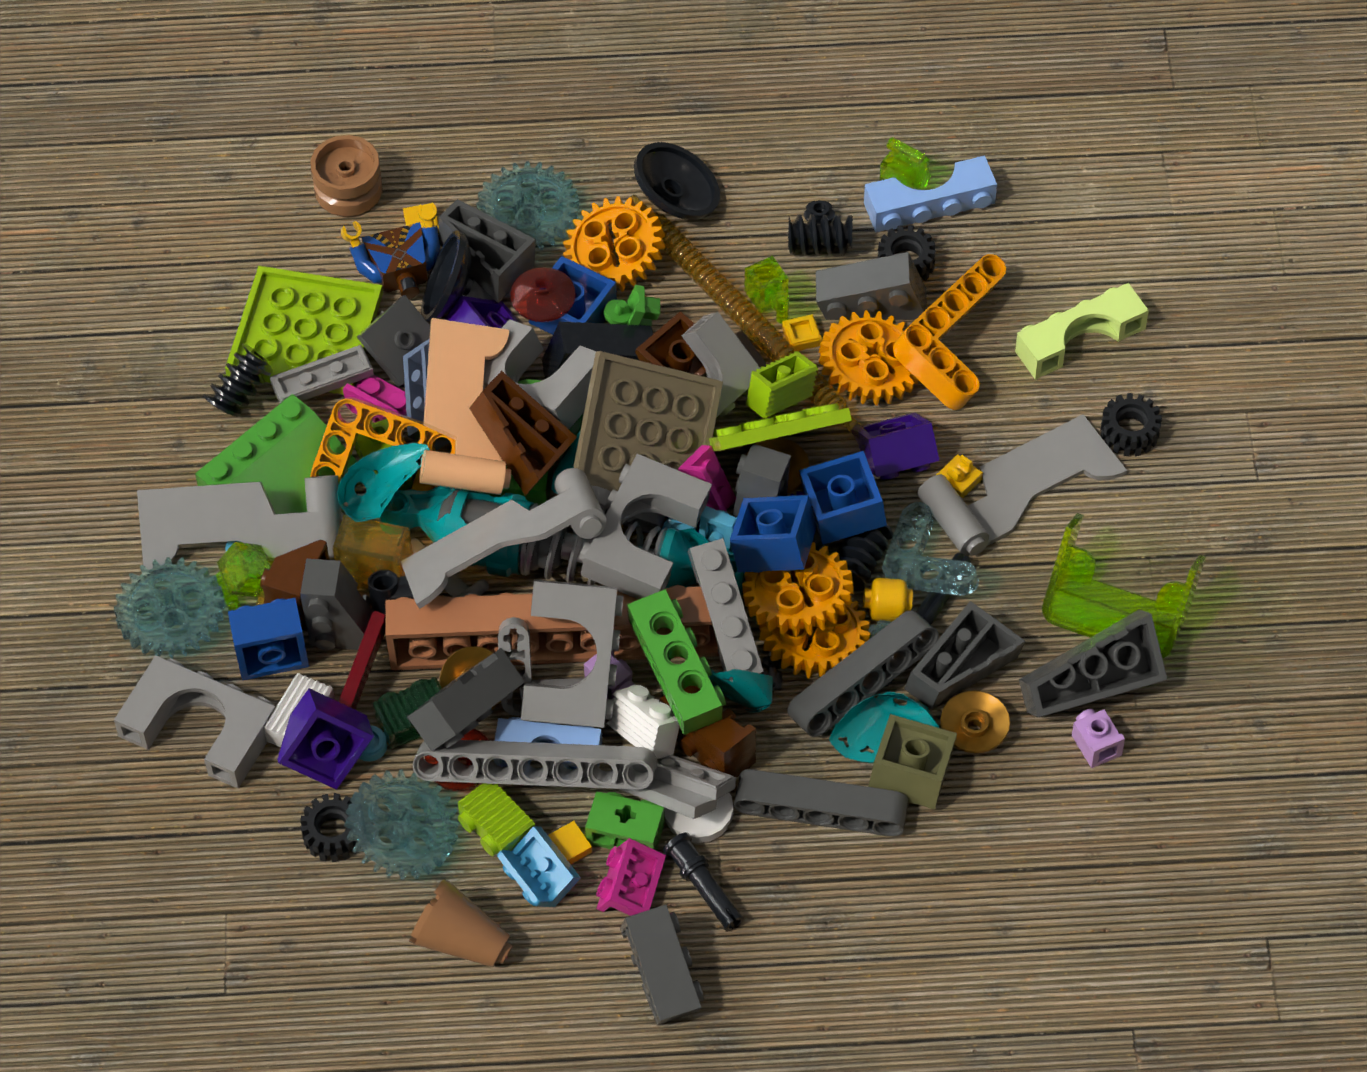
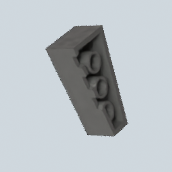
[1019,609,1168,717]

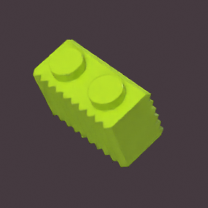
[746,351,819,418]
[458,783,535,856]

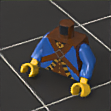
[341,203,440,299]

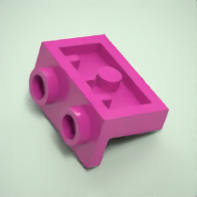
[343,375,407,423]
[678,445,736,512]
[596,838,666,916]

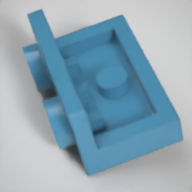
[497,826,581,907]

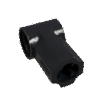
[368,570,414,614]

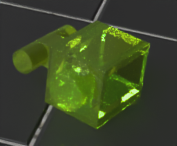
[880,137,931,190]
[744,255,789,324]
[215,542,270,610]

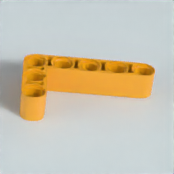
[893,254,1006,410]
[310,397,456,483]

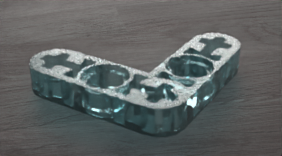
[882,502,979,596]

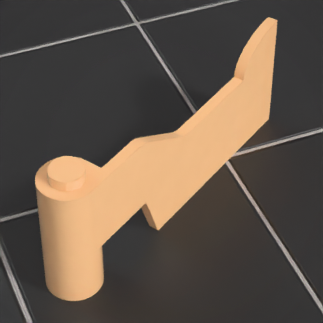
[420,318,511,495]

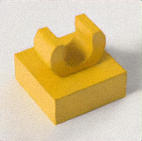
[936,454,983,499]

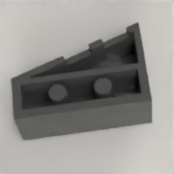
[816,252,927,320]
[620,905,704,1025]

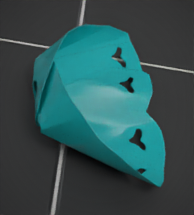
[337,443,430,522]
[709,669,773,712]
[829,692,939,763]

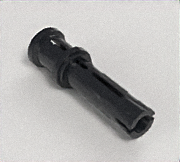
[663,832,744,932]

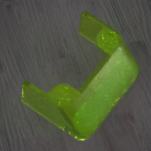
[1042,513,1206,659]

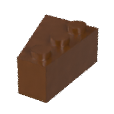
[469,370,577,496]
[659,686,756,778]

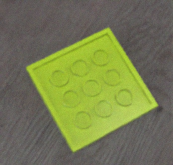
[225,266,383,395]
[709,403,852,451]

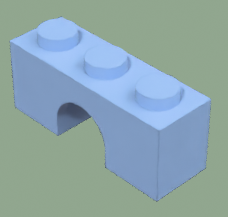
[493,717,602,770]

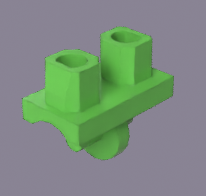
[603,285,660,326]

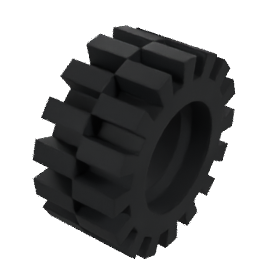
[878,225,936,281]
[1100,393,1162,457]
[300,793,366,862]

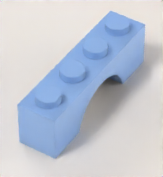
[864,155,997,233]

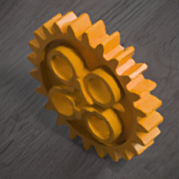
[563,196,666,292]
[818,310,919,406]
[742,542,854,637]
[759,594,870,678]

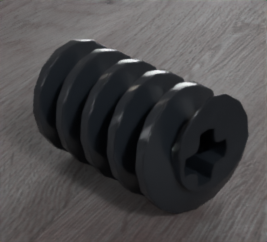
[788,214,853,256]
[203,343,273,417]
[836,525,893,592]

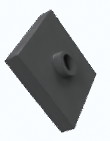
[357,295,430,387]

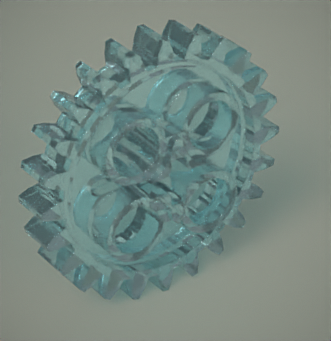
[477,161,579,250]
[114,557,226,659]
[344,769,459,880]

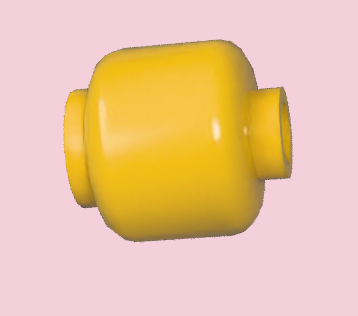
[863,578,913,622]

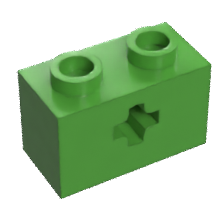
[585,791,665,851]

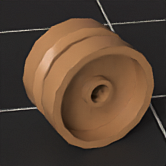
[310,135,383,217]

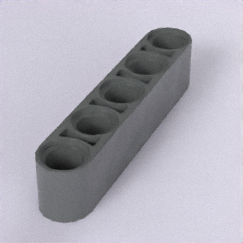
[787,610,939,737]
[734,769,909,837]

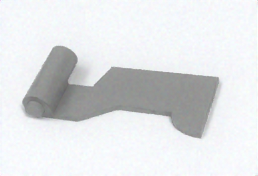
[917,414,1127,556]
[401,468,607,609]
[137,475,344,570]

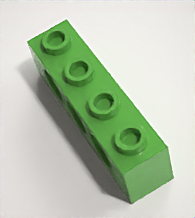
[627,589,726,735]

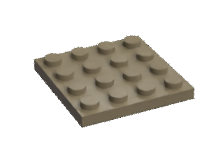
[573,351,723,491]

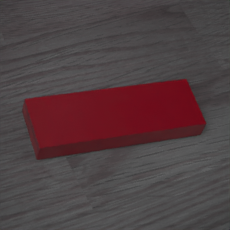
[339,611,386,710]

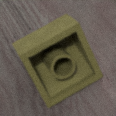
[868,714,957,810]

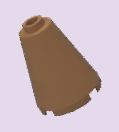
[409,879,513,967]

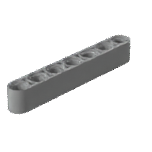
[412,740,657,790]

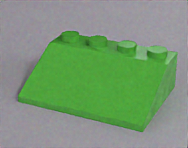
[195,394,357,514]

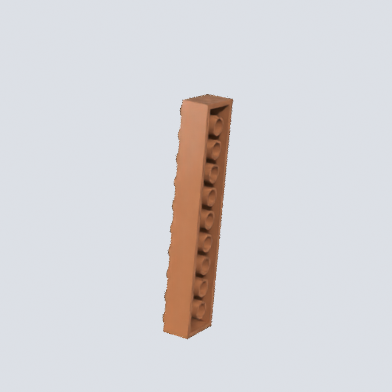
[385,585,719,670]

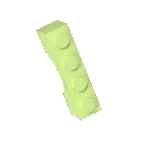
[1015,283,1149,380]

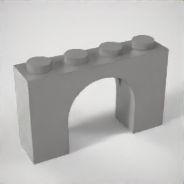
[681,312,761,417]
[483,319,596,429]
[579,454,712,599]
[687,538,764,681]
[521,580,624,728]
[114,655,276,789]

